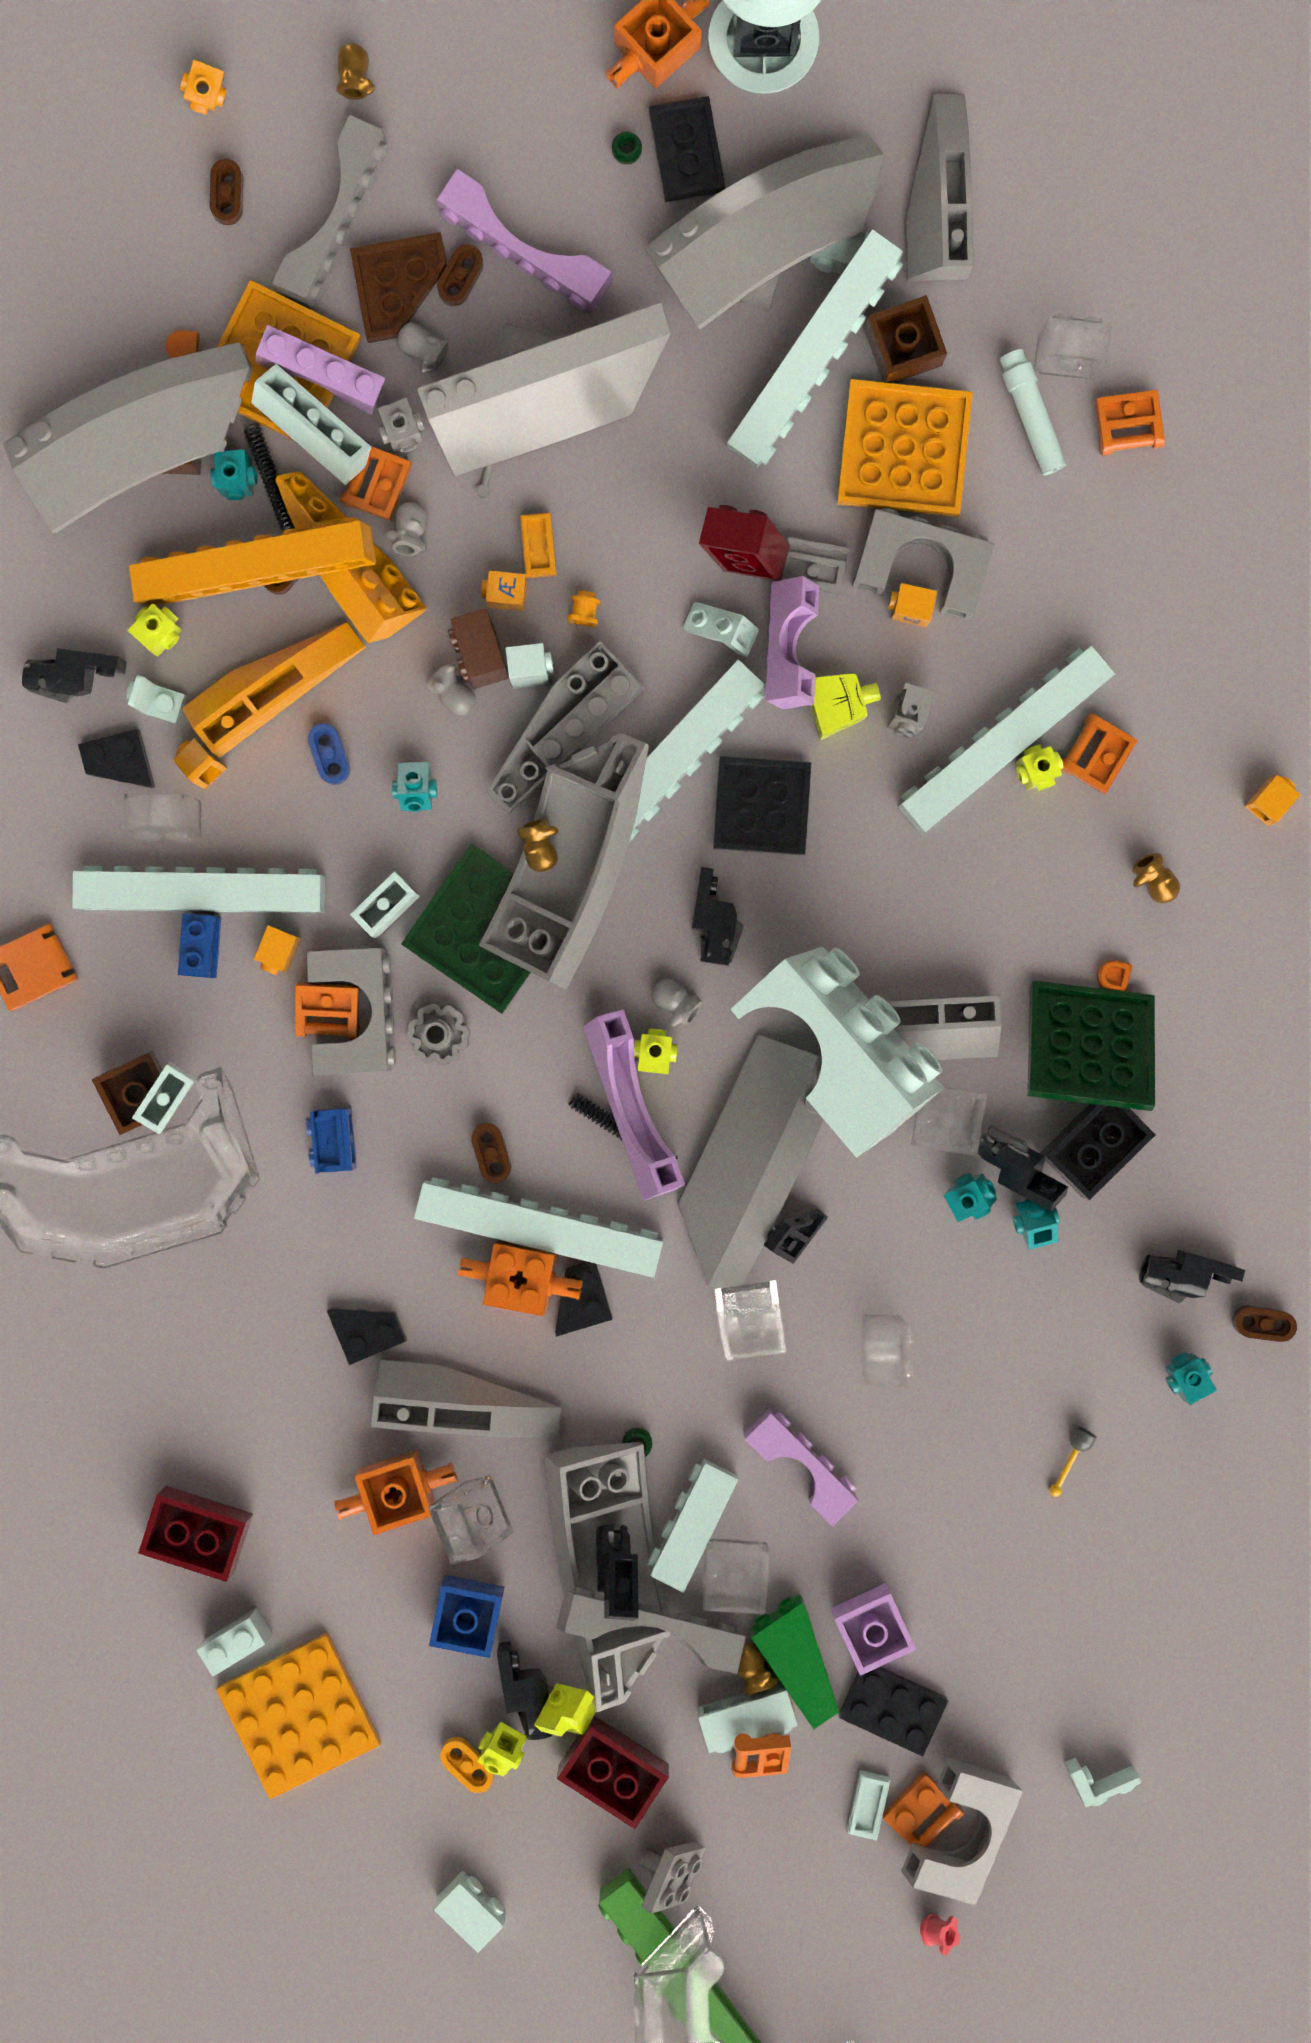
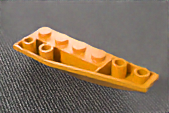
[275,471,427,643]
[182,622,366,758]

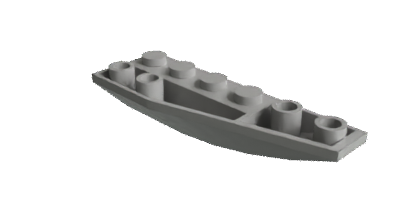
[906,94,974,281]
[487,641,645,814]
[812,995,1002,1060]
[371,1359,561,1438]

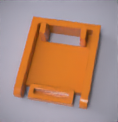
[0,924,79,1012]

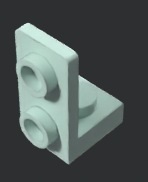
[683,602,760,657]
[126,675,188,725]
[1064,1758,1142,1807]

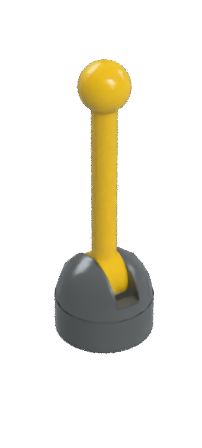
[1049,1425,1097,1497]

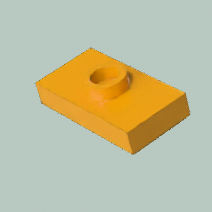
[520,512,557,579]

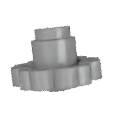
[407,1003,470,1065]

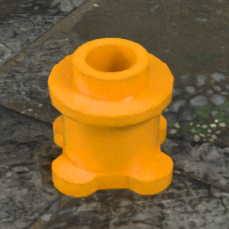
[567,591,601,628]

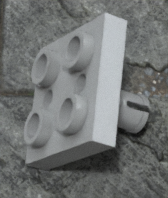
[639,1841,706,1914]

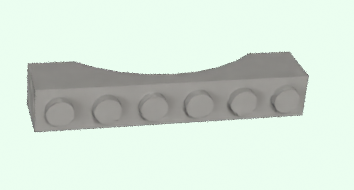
[272,114,388,309]
[556,1587,746,1674]

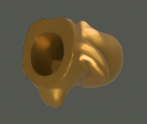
[336,43,375,100]
[517,818,559,872]
[1132,853,1180,903]
[737,1643,779,1696]

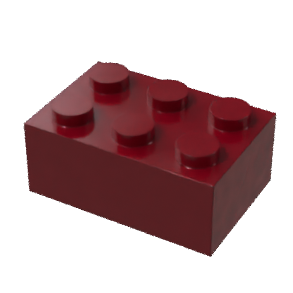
[699,505,790,581]
[138,1486,253,1582]
[557,1716,669,1829]

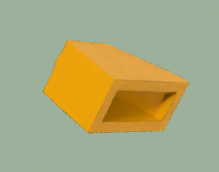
[173,738,227,790]

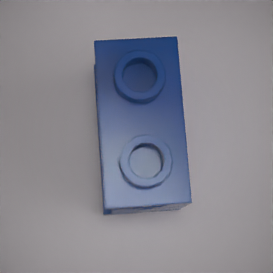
[178,913,222,978]
[306,1108,357,1174]

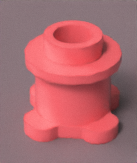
[920,1913,960,1956]

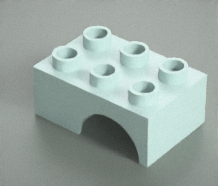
[731,947,944,1158]

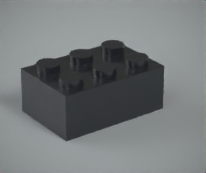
[1040,1104,1156,1200]

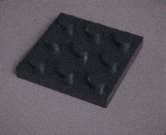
[713,756,812,856]

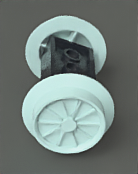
[708,0,821,94]

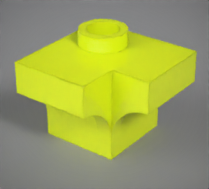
[534,1683,596,1737]

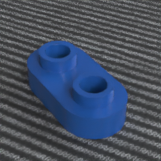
[308,723,350,785]

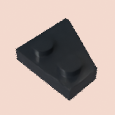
[78,729,155,788]
[764,1209,828,1264]
[555,1262,613,1337]
[327,1307,407,1365]

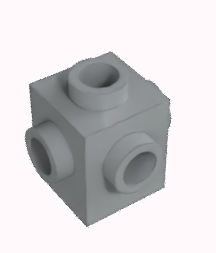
[378,398,425,452]

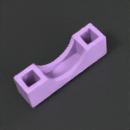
[256,325,385,415]
[765,576,819,710]
[743,1408,859,1527]

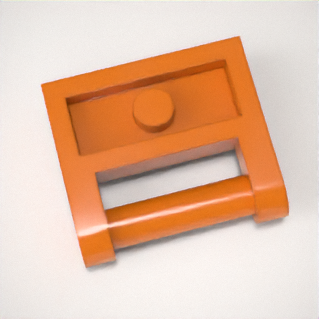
[1094,390,1165,456]
[339,446,412,522]
[1061,713,1138,794]
[295,982,360,1040]
[731,1733,791,1778]
[883,1771,965,1847]

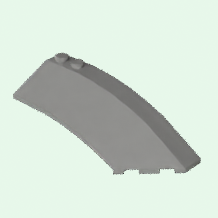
[644,134,885,330]
[417,302,671,476]
[3,342,253,534]
[479,733,649,990]
[678,1035,824,1299]
[544,1442,671,1712]

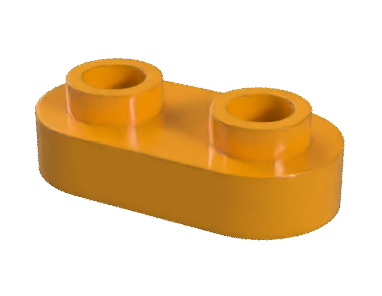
[440,1737,494,1793]

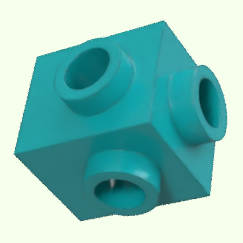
[210,449,258,501]
[392,762,437,812]
[943,1172,997,1222]
[1012,1199,1060,1250]
[1165,1352,1217,1405]

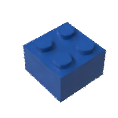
[429,1575,505,1658]

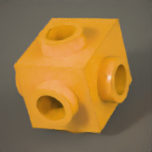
[180,59,227,115]

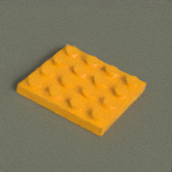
[216,280,362,441]
[837,379,973,517]
[216,1632,381,1799]

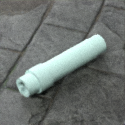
[1000,349,1066,475]

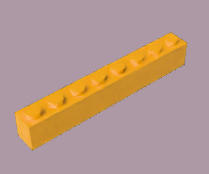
[129,517,376,607]

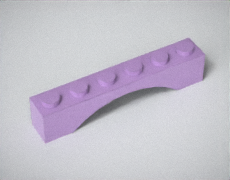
[437,169,612,314]
[583,1009,685,1201]

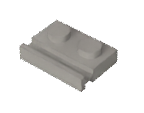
[781,537,849,594]

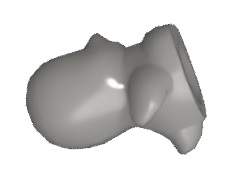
[397,322,448,373]
[383,502,428,557]
[426,664,476,716]
[652,978,702,1027]

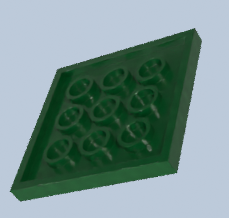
[401,843,532,1014]
[1027,981,1155,1111]

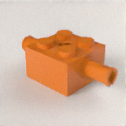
[605,0,710,89]
[458,1240,583,1317]
[334,1449,458,1535]

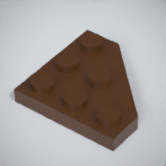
[350,232,447,343]

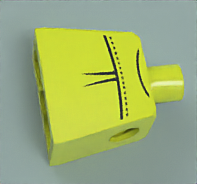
[810,673,881,740]

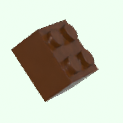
[864,295,947,383]
[448,608,509,689]
[92,1050,180,1135]

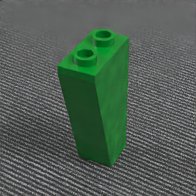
[750,1594,839,1730]

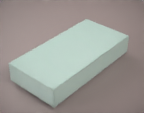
[846,1770,891,1840]

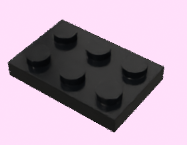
[649,96,726,202]
[838,1666,949,1757]

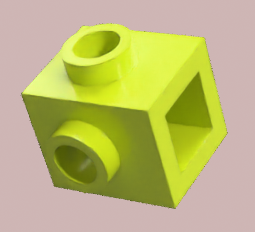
[127,603,183,657]
[1016,744,1063,791]
[634,1028,678,1074]
[477,1721,527,1777]

